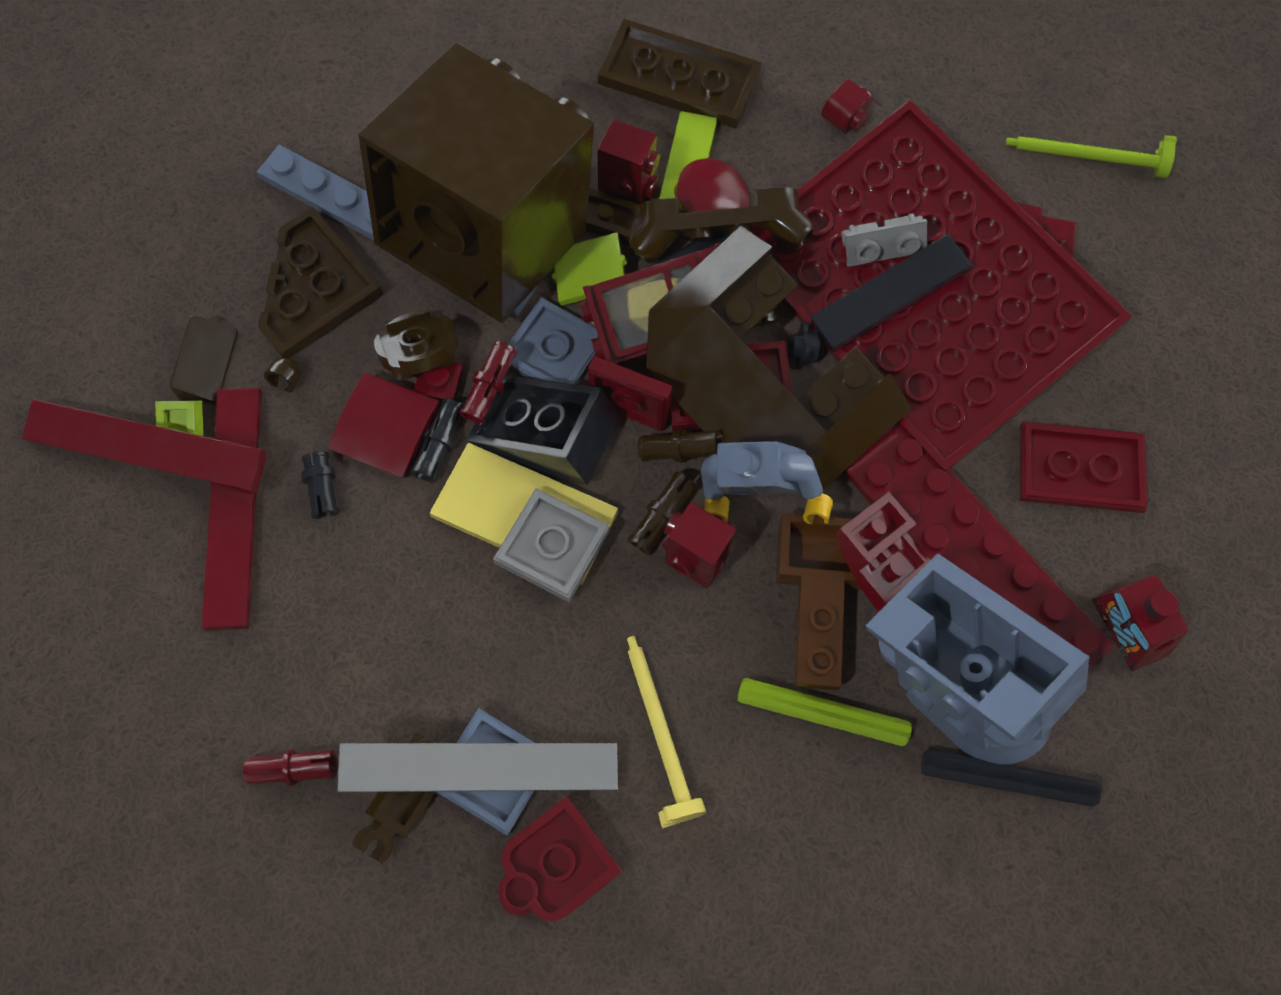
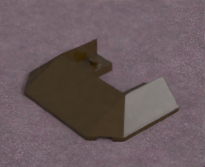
[646,226,911,490]

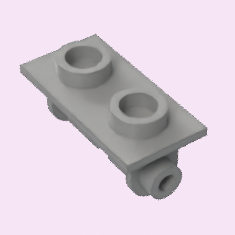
[841,213,927,267]

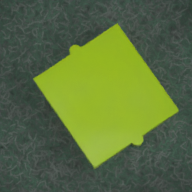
[552,232,627,306]

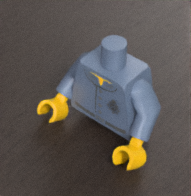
[701,442,833,524]

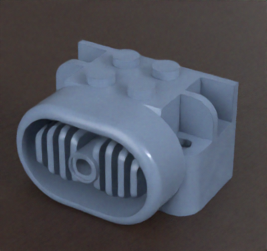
[866,554,1089,765]

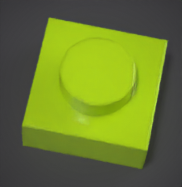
[155,401,204,436]

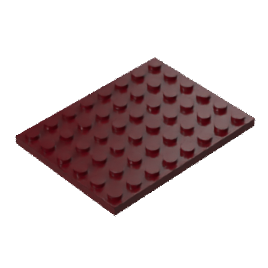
[752,100,1132,471]

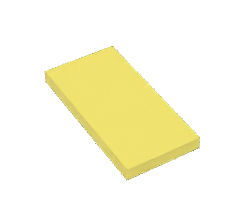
[430,443,618,585]

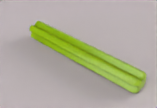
[738,678,912,746]

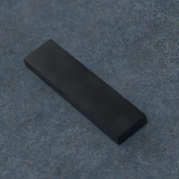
[811,234,971,353]

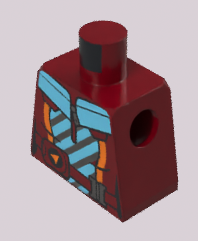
[1091,575,1188,672]

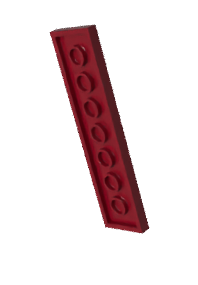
[842,422,1115,670]

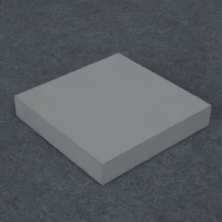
[493,488,610,602]

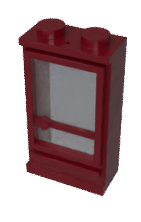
[579,242,723,366]

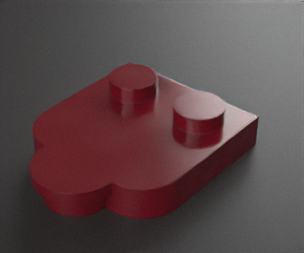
[498,796,623,921]

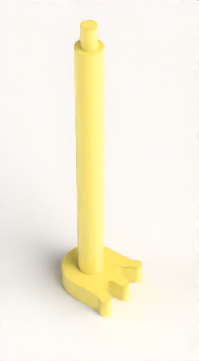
[627,636,706,829]

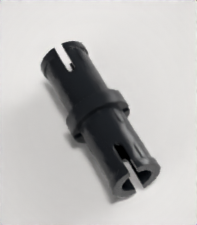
[410,398,463,483]

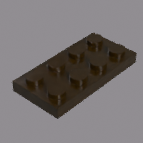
[597,19,762,129]

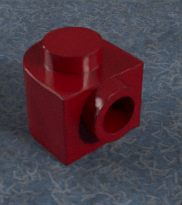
[821,78,873,134]

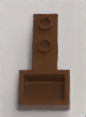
[776,513,861,691]

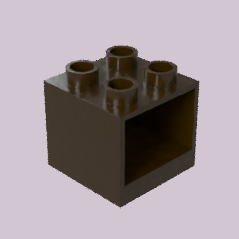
[358,43,594,324]

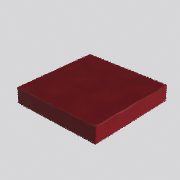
[588,356,673,432]

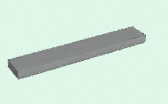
[338,743,618,792]

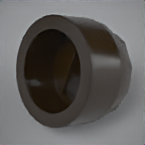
[264,357,301,393]

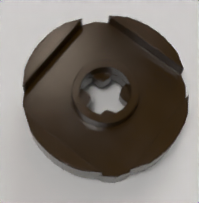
[374,311,458,380]

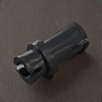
[301,451,339,519]

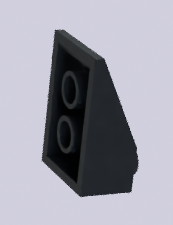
[466,375,621,485]

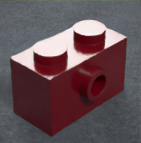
[597,119,661,204]
[662,502,736,589]

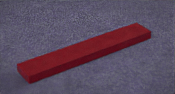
[202,388,262,631]
[22,399,268,492]

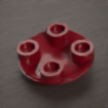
[674,158,749,213]

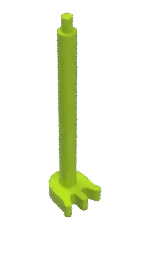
[1005,135,1177,179]

